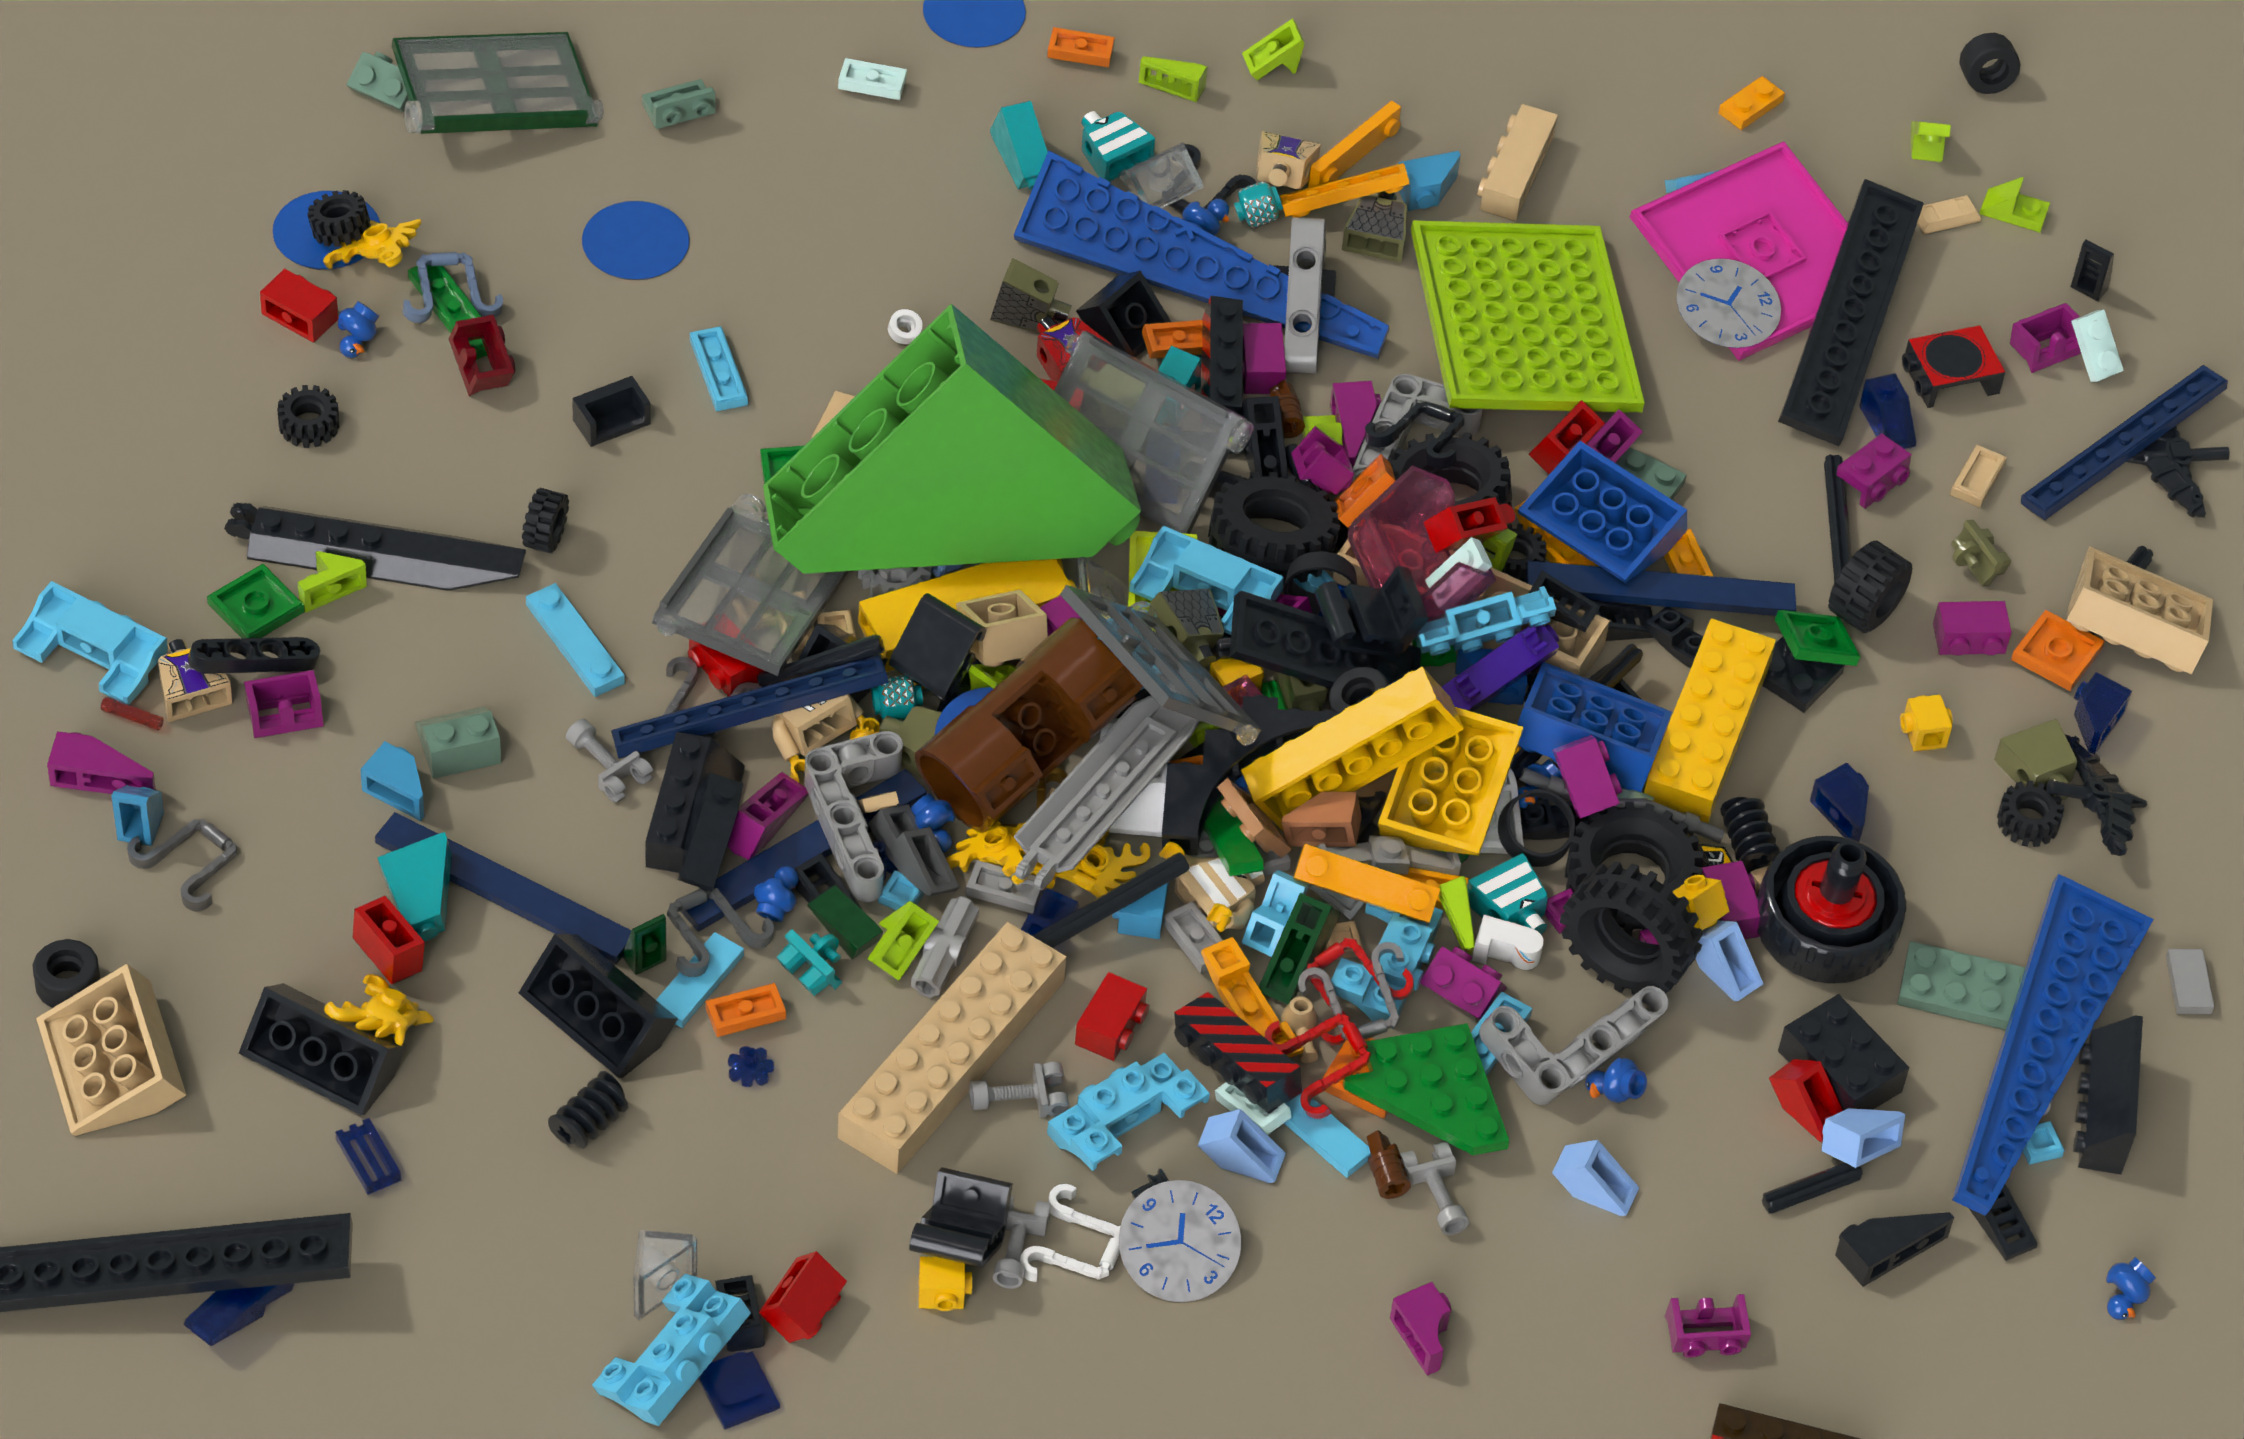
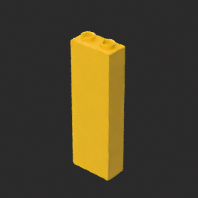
[858,559,1076,672]

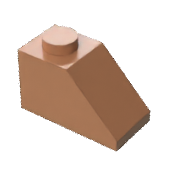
[1282,792,1362,847]

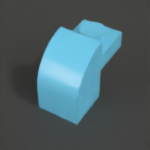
[1241,870,1310,957]

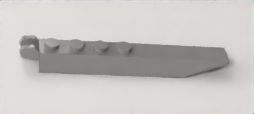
[1014,680,1205,890]

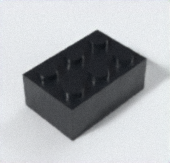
[1778,994,1910,1111]

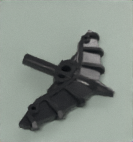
[2126,396,2230,517]
[2046,734,2147,856]

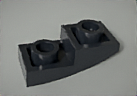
[1646,607,1703,669]
[1520,799,1589,840]

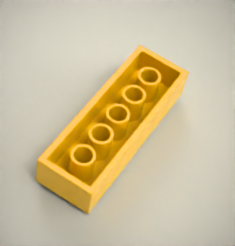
[1644,618,1776,823]
[1241,666,1464,831]

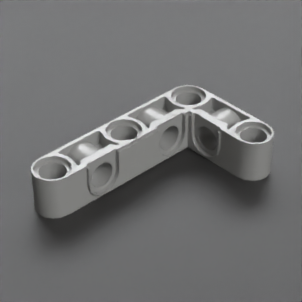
[1284,218,1326,374]
[1352,374,1483,509]
[804,731,903,902]
[1479,986,1669,1105]

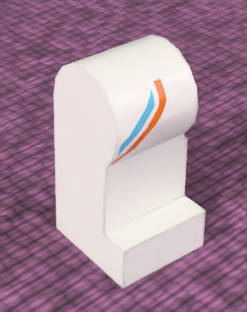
[1472,915,1544,970]

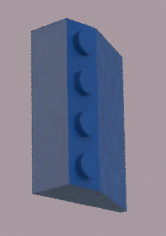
[1518,441,1687,583]
[1517,662,1672,793]

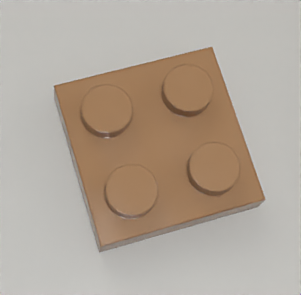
[1217,778,1292,858]

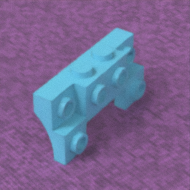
[1129,526,1284,635]
[12,581,168,706]
[1415,586,1556,656]
[1331,904,1443,1029]
[1047,1053,1210,1171]
[592,1274,751,1426]

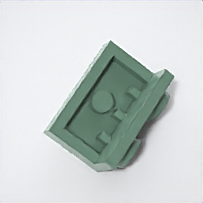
[346,51,426,112]
[642,79,715,129]

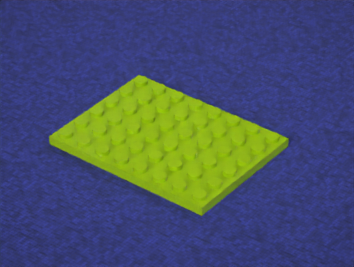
[1411,220,1645,413]

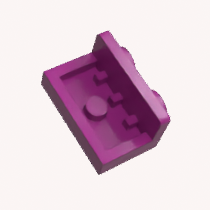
[1836,433,1912,509]
[1420,946,1507,1020]

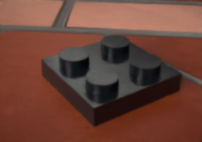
[1762,636,1845,713]

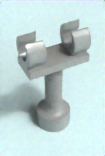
[566,719,653,803]
[969,1062,1070,1118]
[1400,1142,1469,1235]
[993,1196,1051,1289]

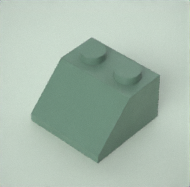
[415,706,501,779]

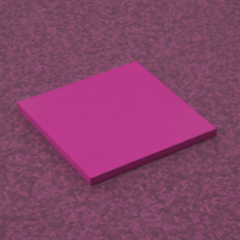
[1629,141,1848,361]

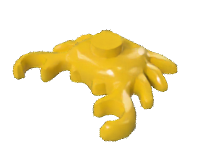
[323,219,421,269]
[946,821,1028,885]
[1054,842,1150,898]
[324,974,434,1046]

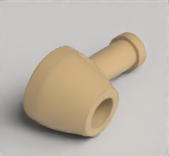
[1281,996,1318,1063]

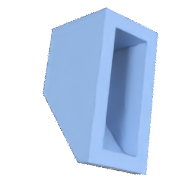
[1695,920,1763,1001]
[1821,1108,1905,1168]
[1198,1109,1286,1183]
[1552,1140,1639,1216]

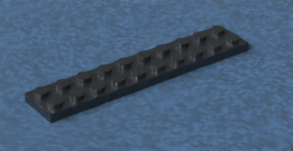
[1778,179,1924,446]
[0,1213,353,1312]

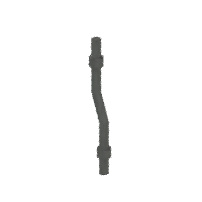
[1519,768,1725,843]

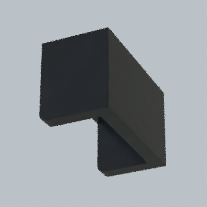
[572,376,651,447]

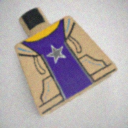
[1257,131,1321,189]
[158,639,233,722]

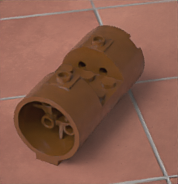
[915,618,1143,832]

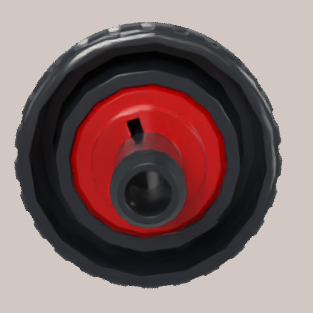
[1757,836,1907,984]

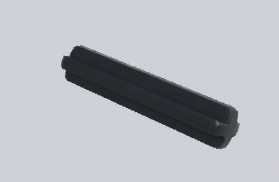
[1762,1163,1863,1213]

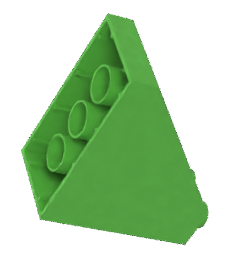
[763,304,1141,574]

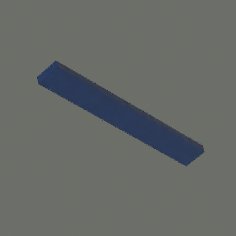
[2021,365,2228,520]
[1526,561,1796,616]
[611,655,889,759]
[681,769,927,932]
[375,812,631,965]

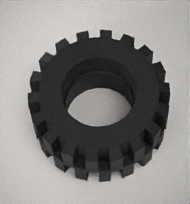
[1828,540,1913,633]

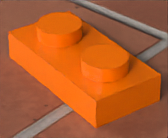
[1047,27,1115,68]
[1142,320,1202,359]
[706,983,786,1037]

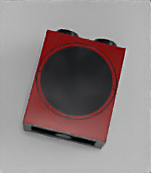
[1902,325,2005,408]

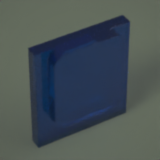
[698,1351,780,1430]

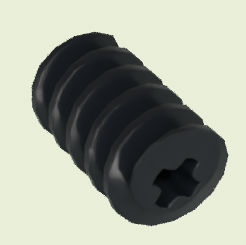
[1720,797,1780,874]
[548,1071,629,1149]

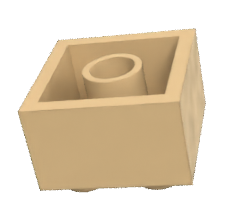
[956,590,1048,667]

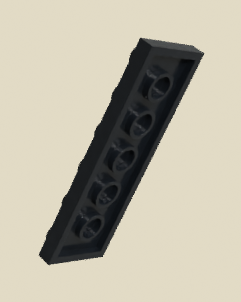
[1230,591,1421,699]

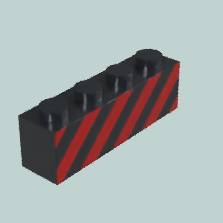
[1201,296,1243,428]
[1174,992,1302,1114]

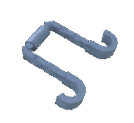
[402,252,503,323]

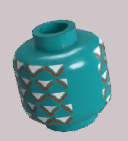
[1234,181,1283,228]
[871,675,923,720]

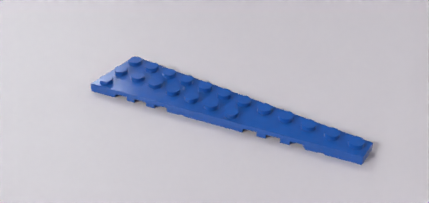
[1014,150,1389,359]
[1952,874,2154,1216]

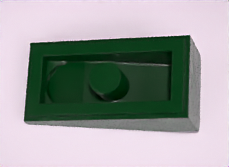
[807,885,883,960]
[623,914,666,975]

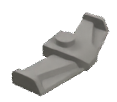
[1317,835,1461,876]

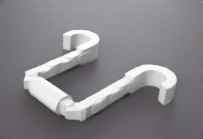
[1020,1184,1120,1282]

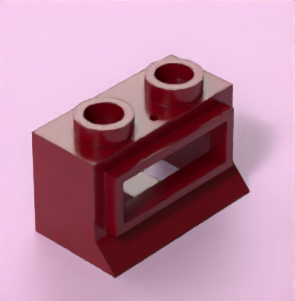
[449,315,516,396]

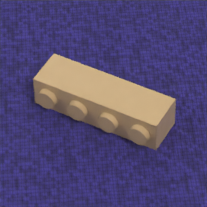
[1477,104,1558,221]

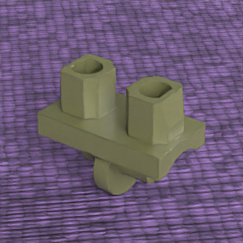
[1951,519,2011,586]

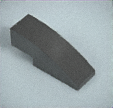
[868,804,960,896]

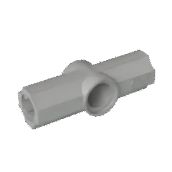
[911,896,979,998]

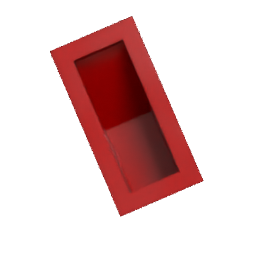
[1769,1059,1843,1142]

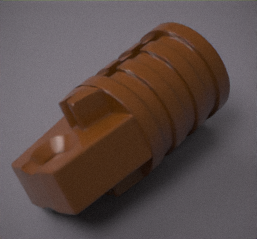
[1269,379,1305,438]
[1366,1130,1411,1199]

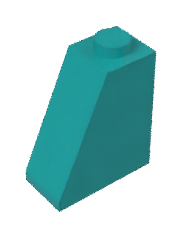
[989,101,1048,190]
[377,832,452,941]

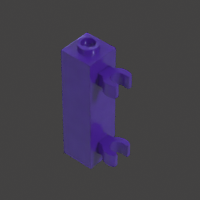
[1442,624,1560,712]

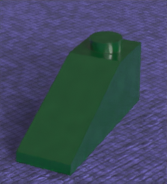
[1258,893,1341,1005]

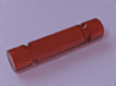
[100,697,164,730]

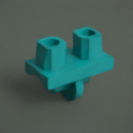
[776,929,843,996]

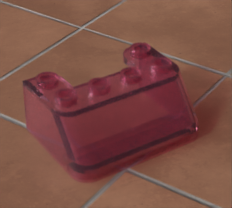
[1348,466,1496,623]

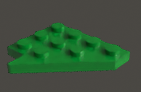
[1343,1023,1509,1155]

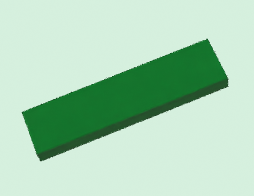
[408,265,487,360]
[1204,795,1264,876]

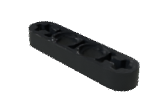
[187,637,320,674]

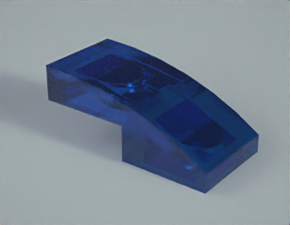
[1021,888,1079,949]

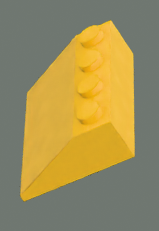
[1378,707,1524,856]

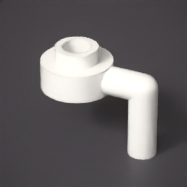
[888,309,922,344]

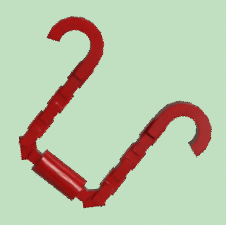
[1307,938,1414,1045]
[1264,1013,1371,1119]

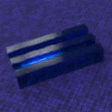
[335,1118,402,1195]

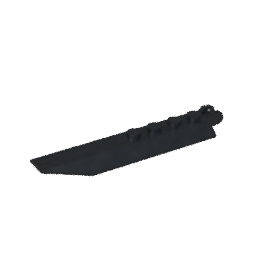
[224,502,526,591]

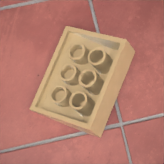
[2066,546,2213,674]
[36,964,187,1136]

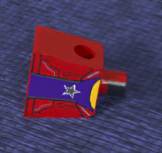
[1037,316,1112,381]

